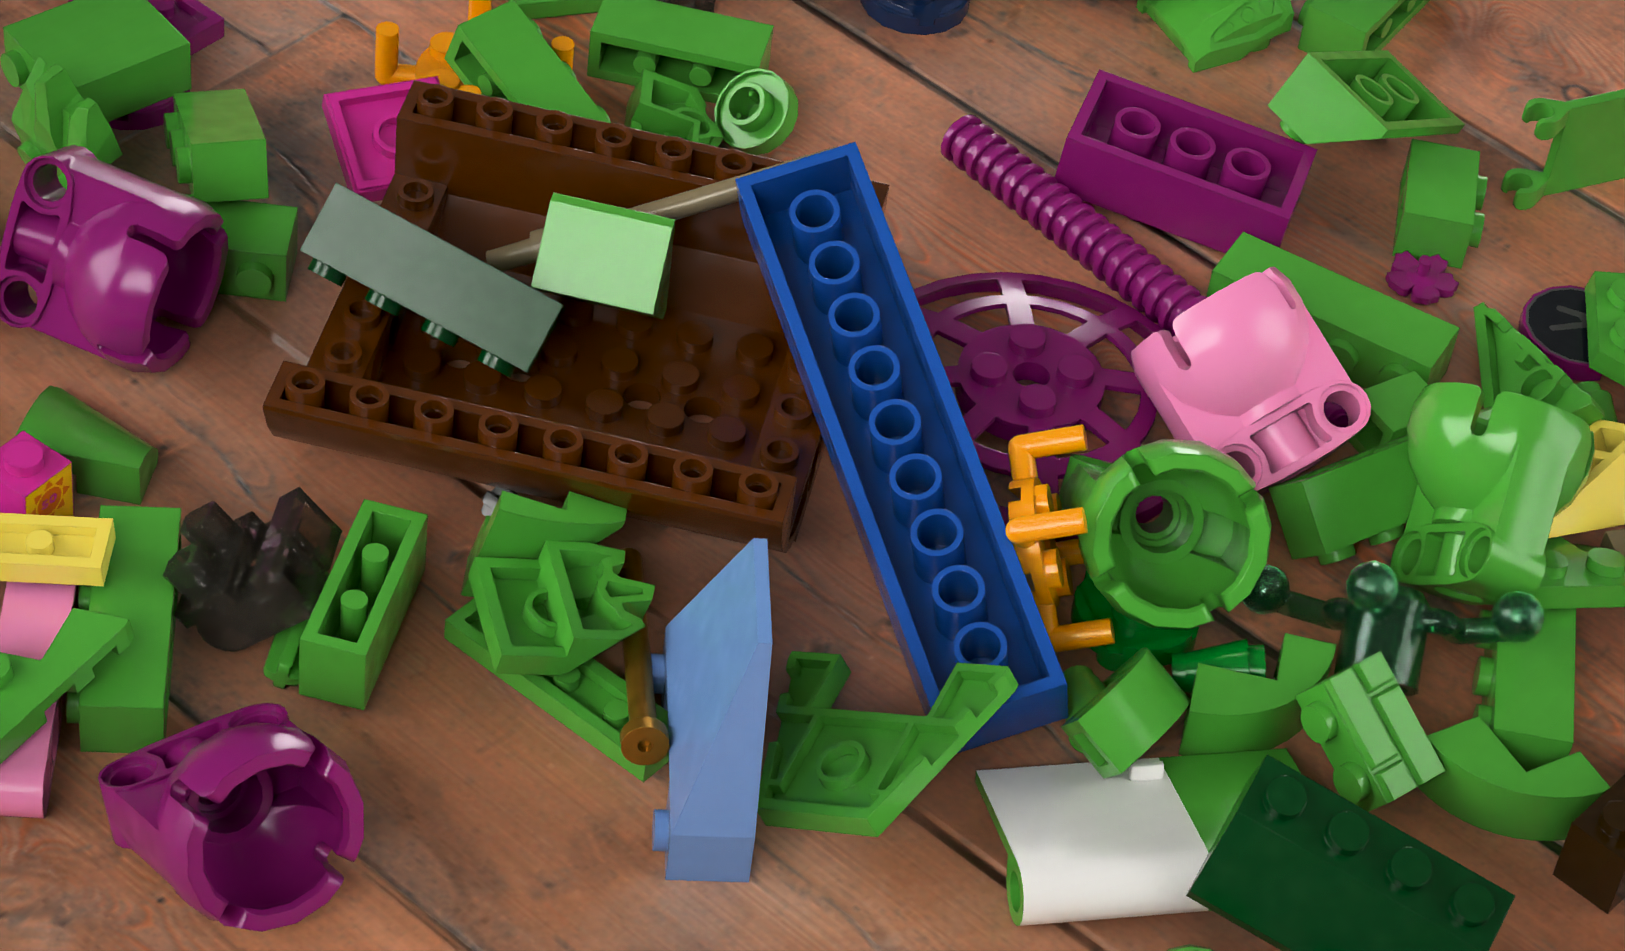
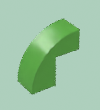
[1178,633,1337,756]
[1061,647,1190,779]
[1417,716,1610,841]

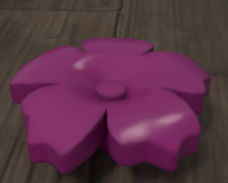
[1385,251,1459,305]

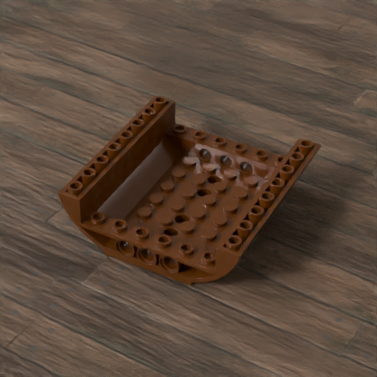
[263,80,889,553]

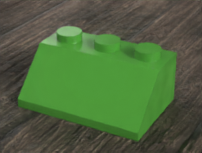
[1267,50,1465,144]

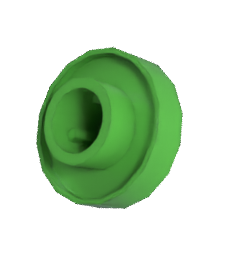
[714,68,798,155]

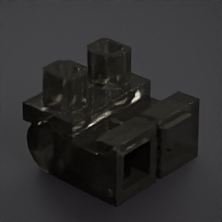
[163,487,342,652]

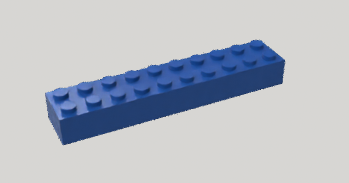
[735,142,1068,753]

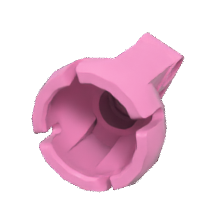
[1131,267,1371,495]

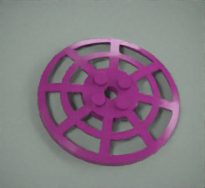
[913,272,1163,542]

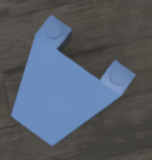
[651,538,773,882]

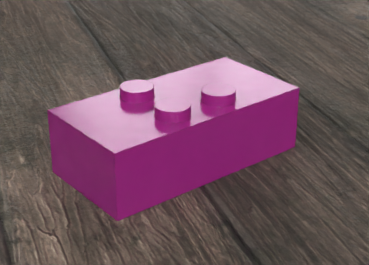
[1055,69,1318,254]

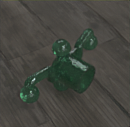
[1243,561,1544,696]

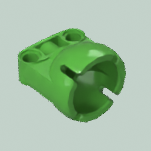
[1390,382,1595,605]
[1059,439,1272,630]

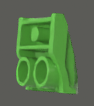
[1136,0,1294,73]

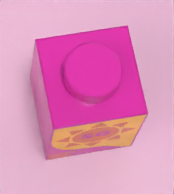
[0,431,74,516]

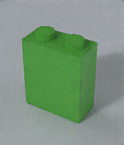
[0,0,192,122]

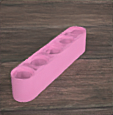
[0,582,79,819]

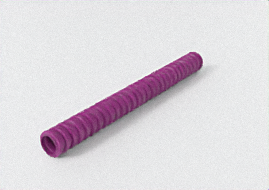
[941,114,1348,427]

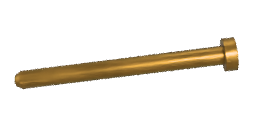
[618,547,670,765]

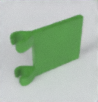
[1501,89,1625,210]

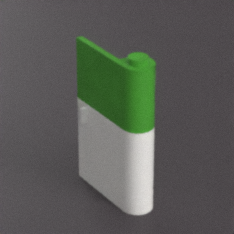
[975,748,1301,926]

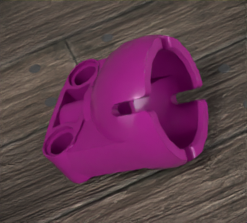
[0,145,228,373]
[98,703,364,932]

